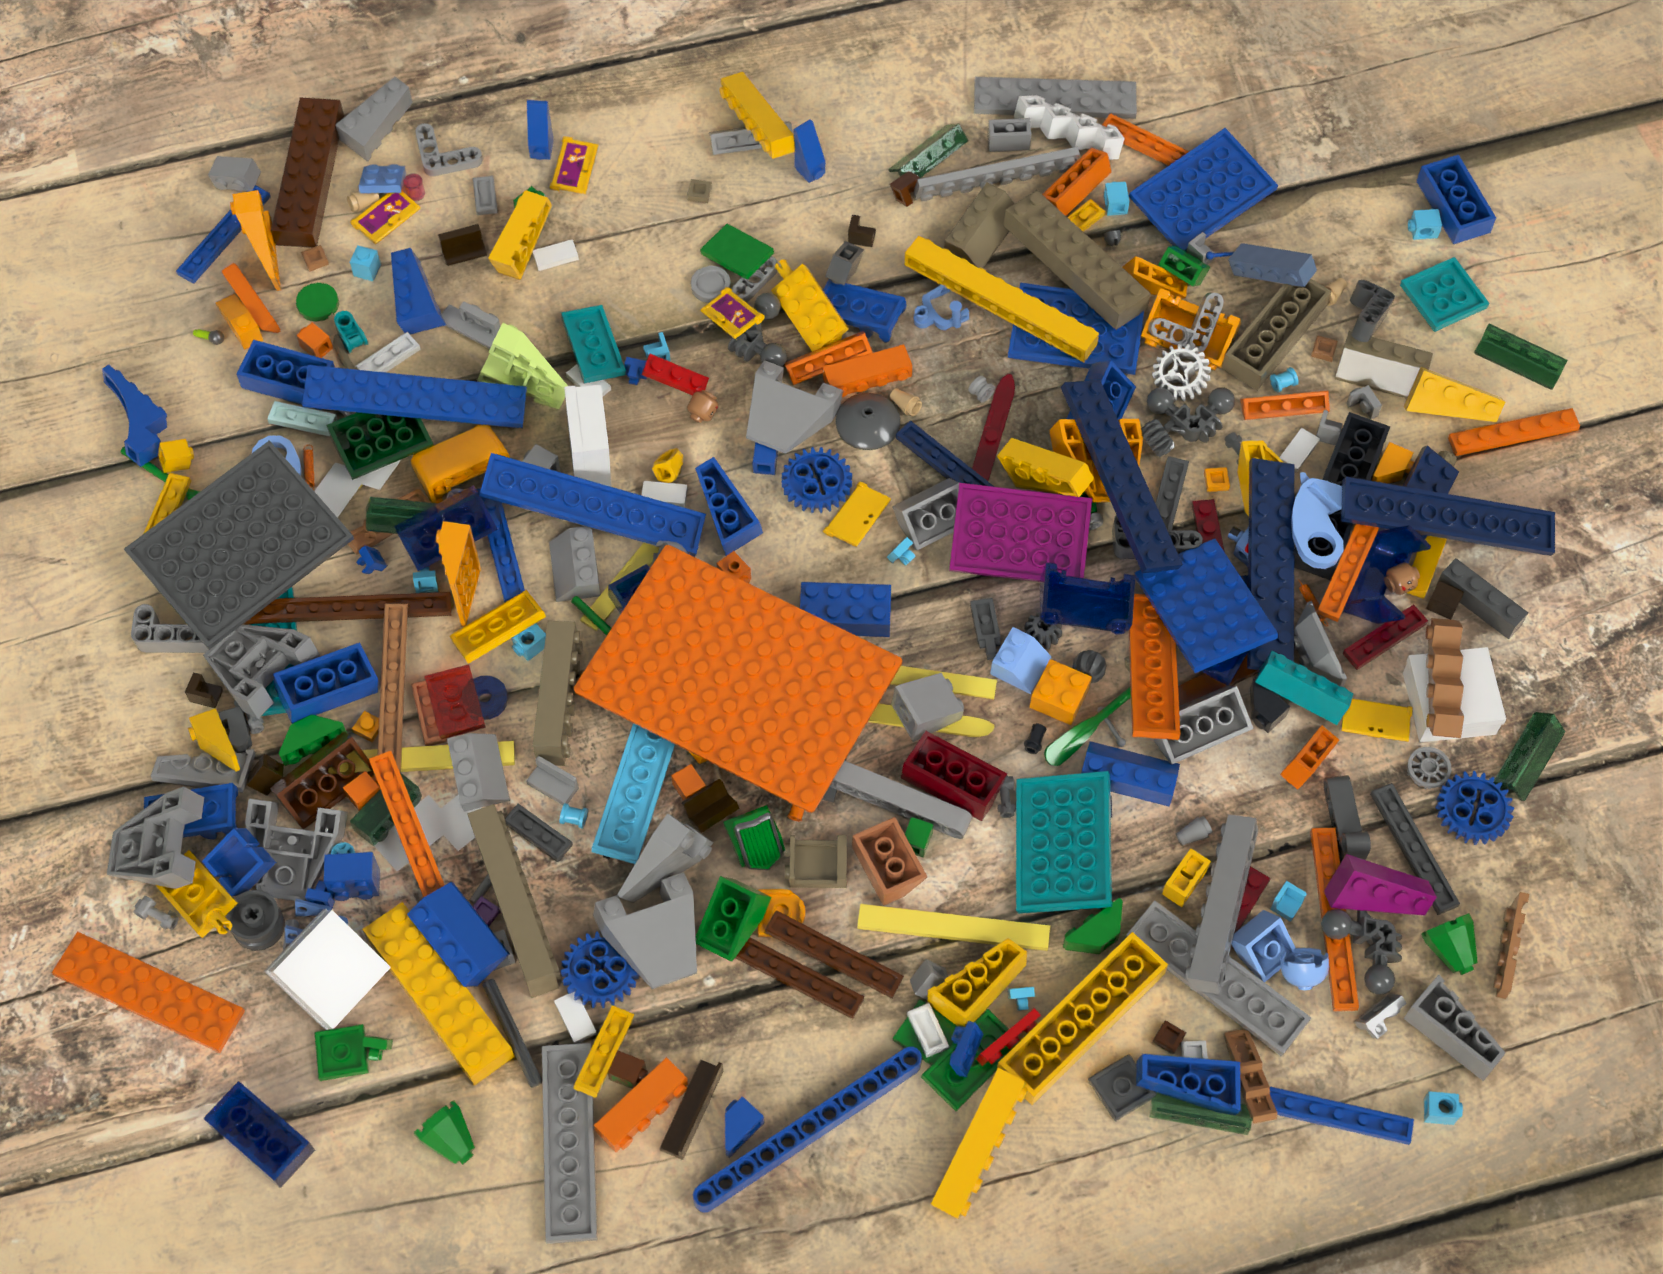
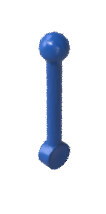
[1206,251,1234,260]

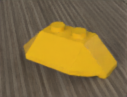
[1237,440,1284,516]

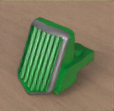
[723,805,785,870]

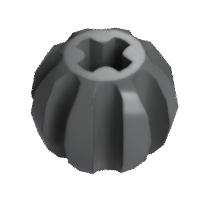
[1072,650,1107,683]

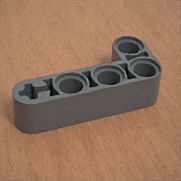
[1350,280,1395,342]
[1112,515,1202,559]
[1323,775,1371,862]

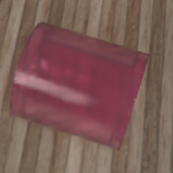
[404,173,425,201]

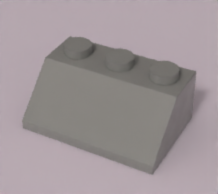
[892,478,959,550]
[549,526,601,602]
[447,733,510,812]

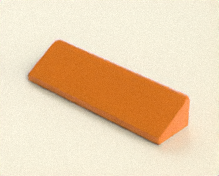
[222,263,281,333]
[785,331,873,385]
[1240,391,1330,420]

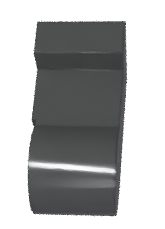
[219,706,252,753]

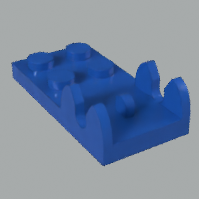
[823,279,907,343]
[144,783,238,840]

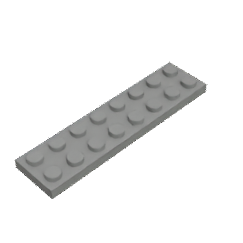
[974,77,1137,119]
[913,147,1080,201]
[1125,901,1311,1057]
[542,1043,597,1244]

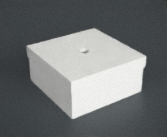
[564,385,611,487]
[1403,647,1506,743]
[264,909,391,1030]

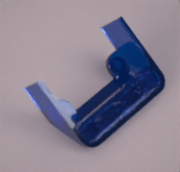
[1343,525,1431,624]

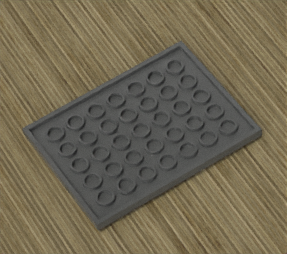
[124,440,354,650]

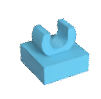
[887,537,916,565]
[413,567,439,593]
[1007,987,1035,1010]

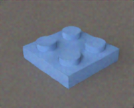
[359,164,406,193]

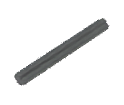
[483,979,542,1088]

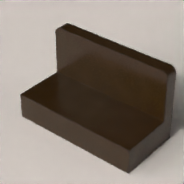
[438,224,487,266]
[682,779,740,833]

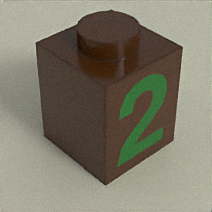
[608,1050,648,1089]

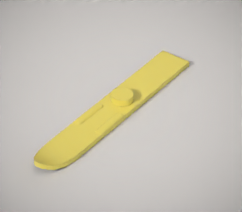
[580,543,659,631]
[890,666,997,699]
[868,704,994,737]

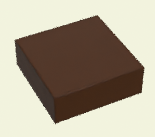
[1153,1020,1186,1055]

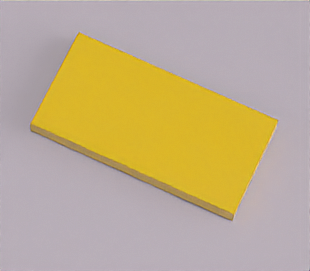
[449,590,546,664]

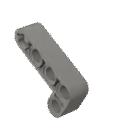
[131,604,208,653]

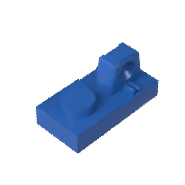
[950,1021,984,1077]

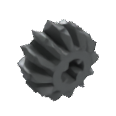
[1141,419,1175,457]
[1024,611,1062,650]

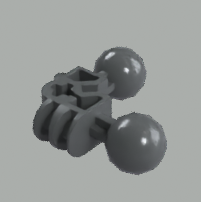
[728,293,787,367]
[1147,387,1235,443]
[1321,909,1402,995]

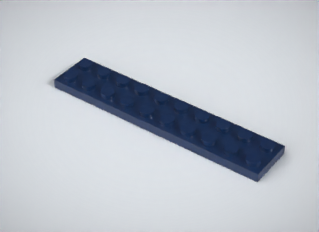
[1060,380,1183,573]
[1247,458,1294,670]
[1341,477,1555,556]

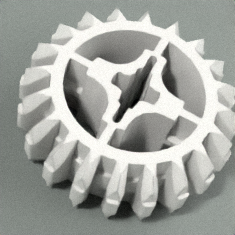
[1152,344,1211,402]

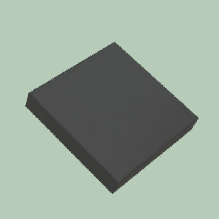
[1088,1054,1157,1122]

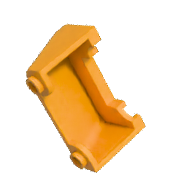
[1141,288,1242,371]
[411,424,510,508]

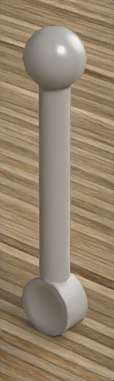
[1097,706,1126,747]

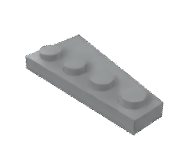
[151,749,256,793]

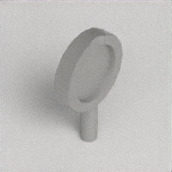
[691,266,731,303]

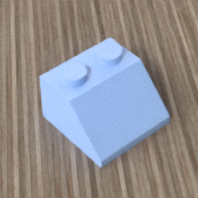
[990,627,1052,694]
[1232,910,1296,983]

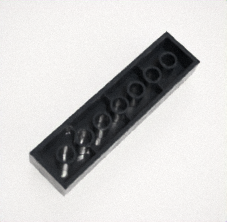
[1293,412,1391,581]

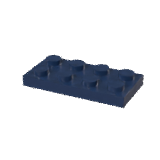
[1403,445,1459,541]

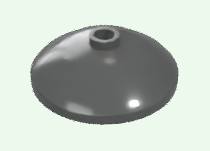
[836,393,901,450]

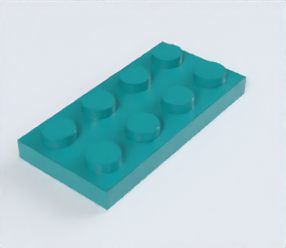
[561,305,626,384]

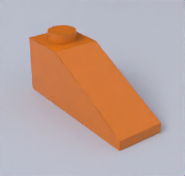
[1280,725,1339,790]

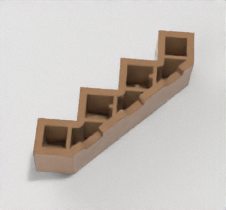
[1425,618,1464,738]

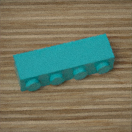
[1255,651,1354,725]

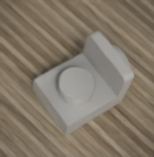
[1347,385,1382,419]

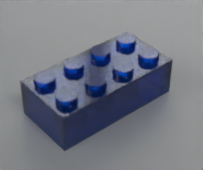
[394,485,498,571]
[203,1081,315,1188]

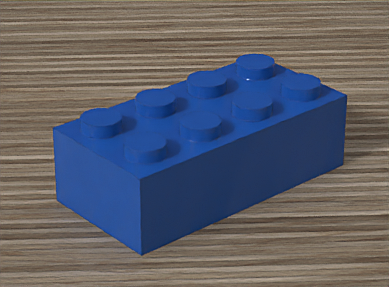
[1416,155,1496,245]
[236,340,335,410]
[800,582,891,637]
[273,642,378,724]

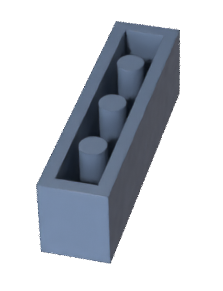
[1228,243,1317,287]

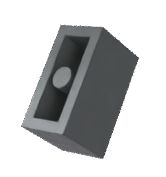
[825,241,864,285]

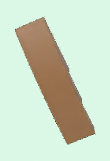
[348,489,432,555]
[1224,1029,1277,1124]

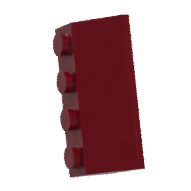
[901,731,1008,821]

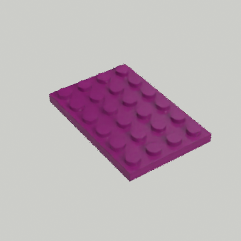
[949,483,1092,587]

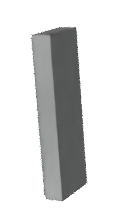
[505,803,573,862]

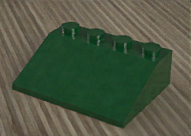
[326,412,434,480]

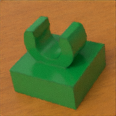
[362,1036,393,1061]

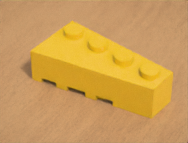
[488,190,552,280]
[1403,367,1505,422]
[997,438,1094,497]
[928,938,1027,1027]

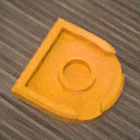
[758,889,805,937]

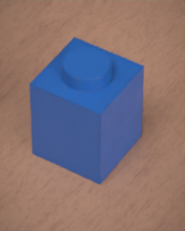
[753,442,778,475]

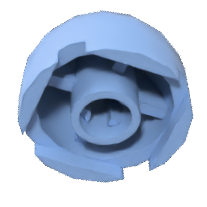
[1280,948,1329,990]

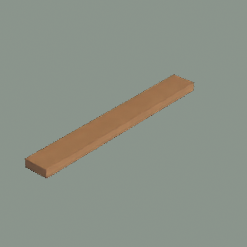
[378,604,408,774]

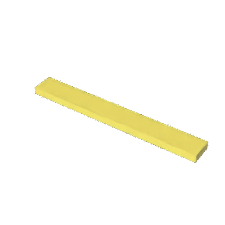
[328,741,515,774]
[857,904,1050,951]

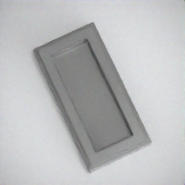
[473,176,498,216]

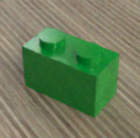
[1158,246,1211,286]

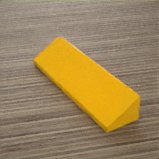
[1407,536,1447,599]

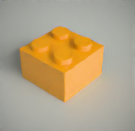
[1030,659,1092,726]

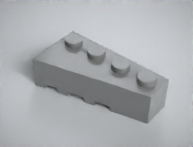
[336,77,413,162]
[1404,975,1506,1081]

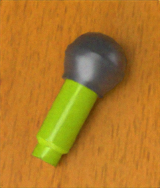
[193,329,224,345]

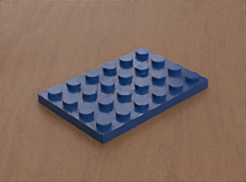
[1129,128,1278,252]
[1008,283,1144,375]
[1134,539,1278,673]

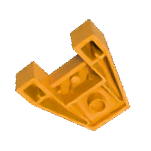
[230,190,281,291]
[1049,419,1143,502]

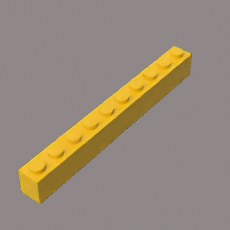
[905,235,1099,363]

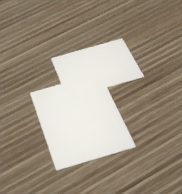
[314,459,402,518]
[370,794,481,871]

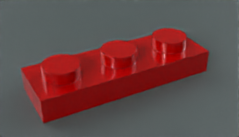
[642,354,709,396]
[976,1008,1041,1066]

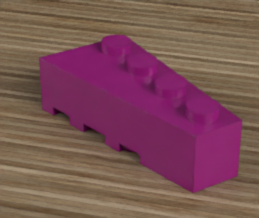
[1324,854,1437,916]

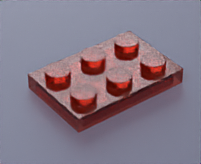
[424,664,486,740]

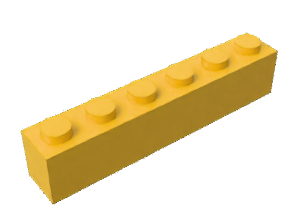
[719,72,795,159]
[931,1068,1028,1219]

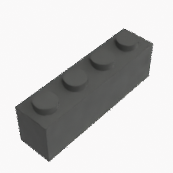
[1437,558,1529,639]

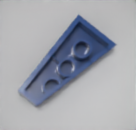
[391,247,446,335]
[695,457,763,556]
[1136,1054,1241,1117]

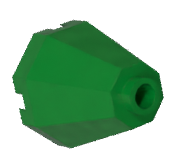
[1421,913,1478,975]
[414,1100,475,1165]

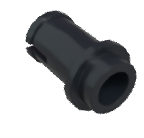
[1024,723,1047,754]

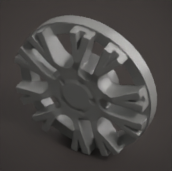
[1407,747,1451,789]

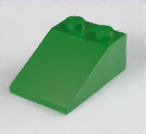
[695,876,772,961]

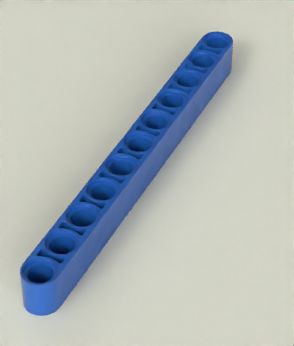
[693,1047,922,1212]

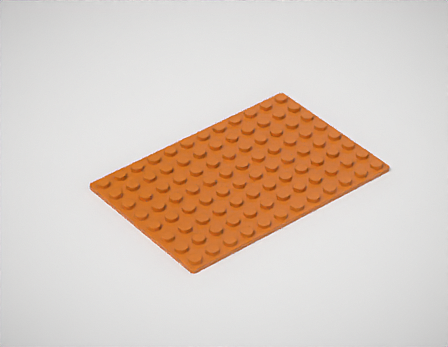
[573,545,902,813]

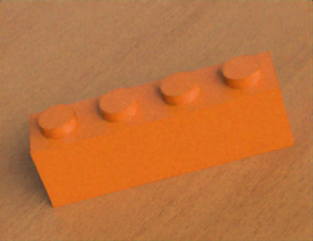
[1042,147,1112,216]
[823,344,912,398]
[594,1057,688,1152]

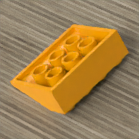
[436,521,481,627]

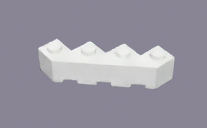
[1014,95,1124,160]

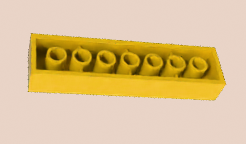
[362,901,515,1086]
[997,932,1168,1105]

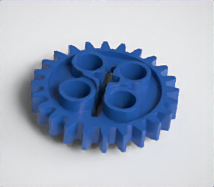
[781,447,852,513]
[1436,771,1514,845]
[561,931,639,1009]

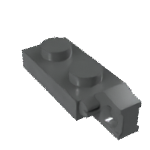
[970,598,1001,660]

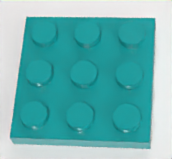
[1400,257,1490,332]

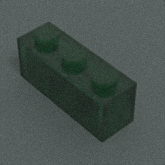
[350,773,422,846]

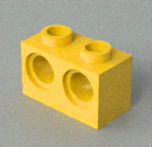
[1162,849,1211,907]

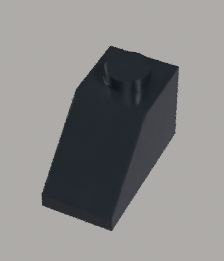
[1250,677,1290,733]

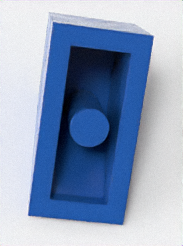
[725,1096,764,1158]

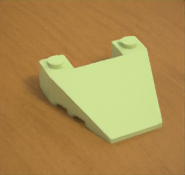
[477,323,568,409]

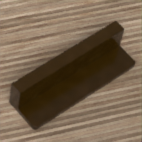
[660,1060,724,1160]

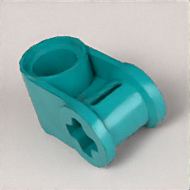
[334,311,368,353]

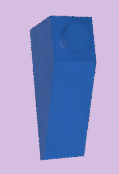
[527,100,554,160]
[794,119,825,183]

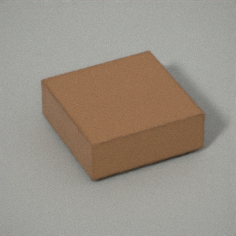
[301,245,329,272]
[1311,335,1338,362]

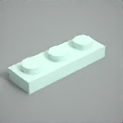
[267,401,337,436]

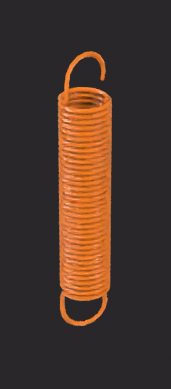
[303,445,315,489]
[1298,579,1328,627]

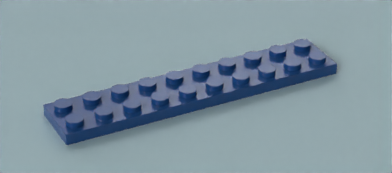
[302,365,527,428]
[479,453,706,557]

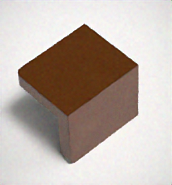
[890,171,920,207]

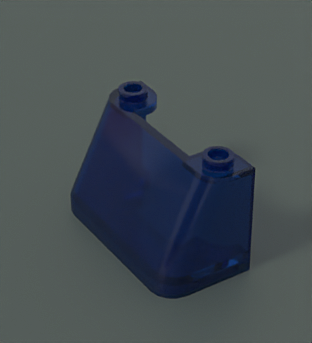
[1039,563,1136,635]

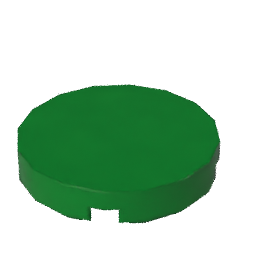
[296,282,339,322]

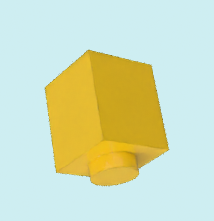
[158,439,194,473]

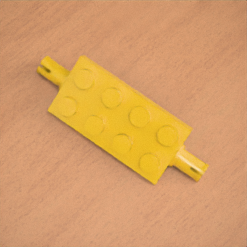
[771,259,849,351]
[156,850,238,938]

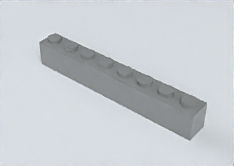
[1185,815,1259,994]

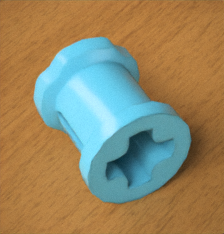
[1270,367,1299,393]
[559,803,588,829]

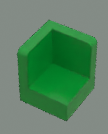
[905,817,934,858]

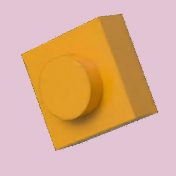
[1204,467,1230,492]
[352,711,379,743]

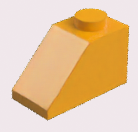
[1371,442,1414,484]

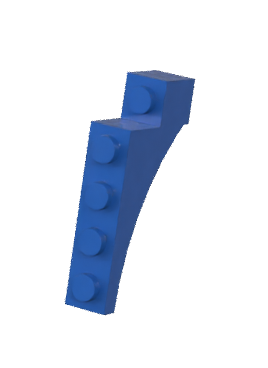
[102,364,167,467]

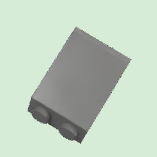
[891,673,964,742]

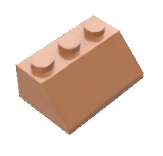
[852,817,927,906]

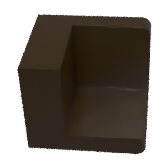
[848,215,876,247]
[1426,582,1464,620]
[185,672,223,708]
[247,754,284,796]

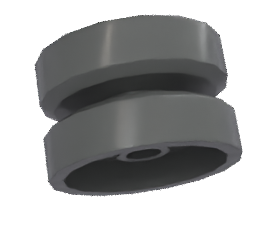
[226,890,285,951]

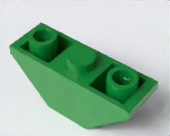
[279,714,347,766]
[1063,898,1123,954]

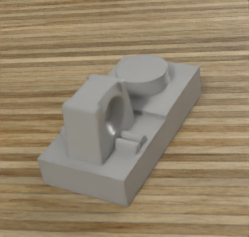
[1354,993,1407,1039]

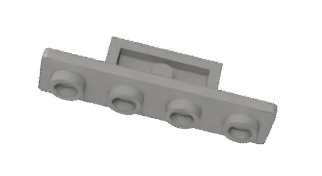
[441,301,501,349]

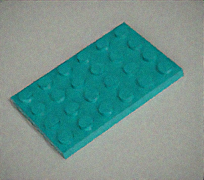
[1016,771,1112,914]

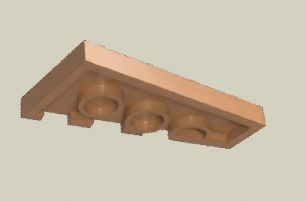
[1494,892,1529,999]

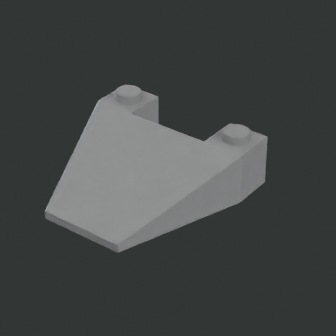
[746,360,843,454]
[203,625,320,719]
[107,787,204,889]
[245,799,348,901]
[617,814,714,903]
[593,872,697,989]

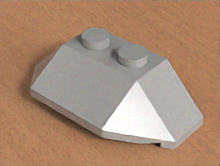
[1294,601,1347,687]

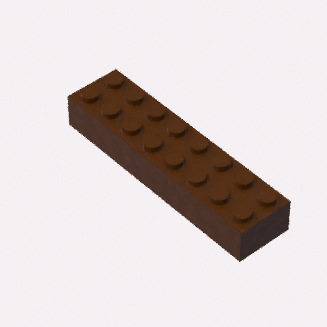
[271,97,344,248]

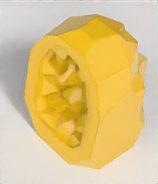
[652,448,683,483]

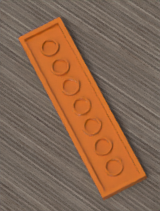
[1127,593,1180,740]
[52,931,245,1053]

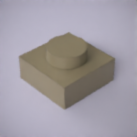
[687,179,712,203]

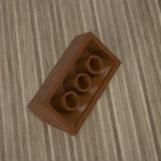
[269,731,375,830]

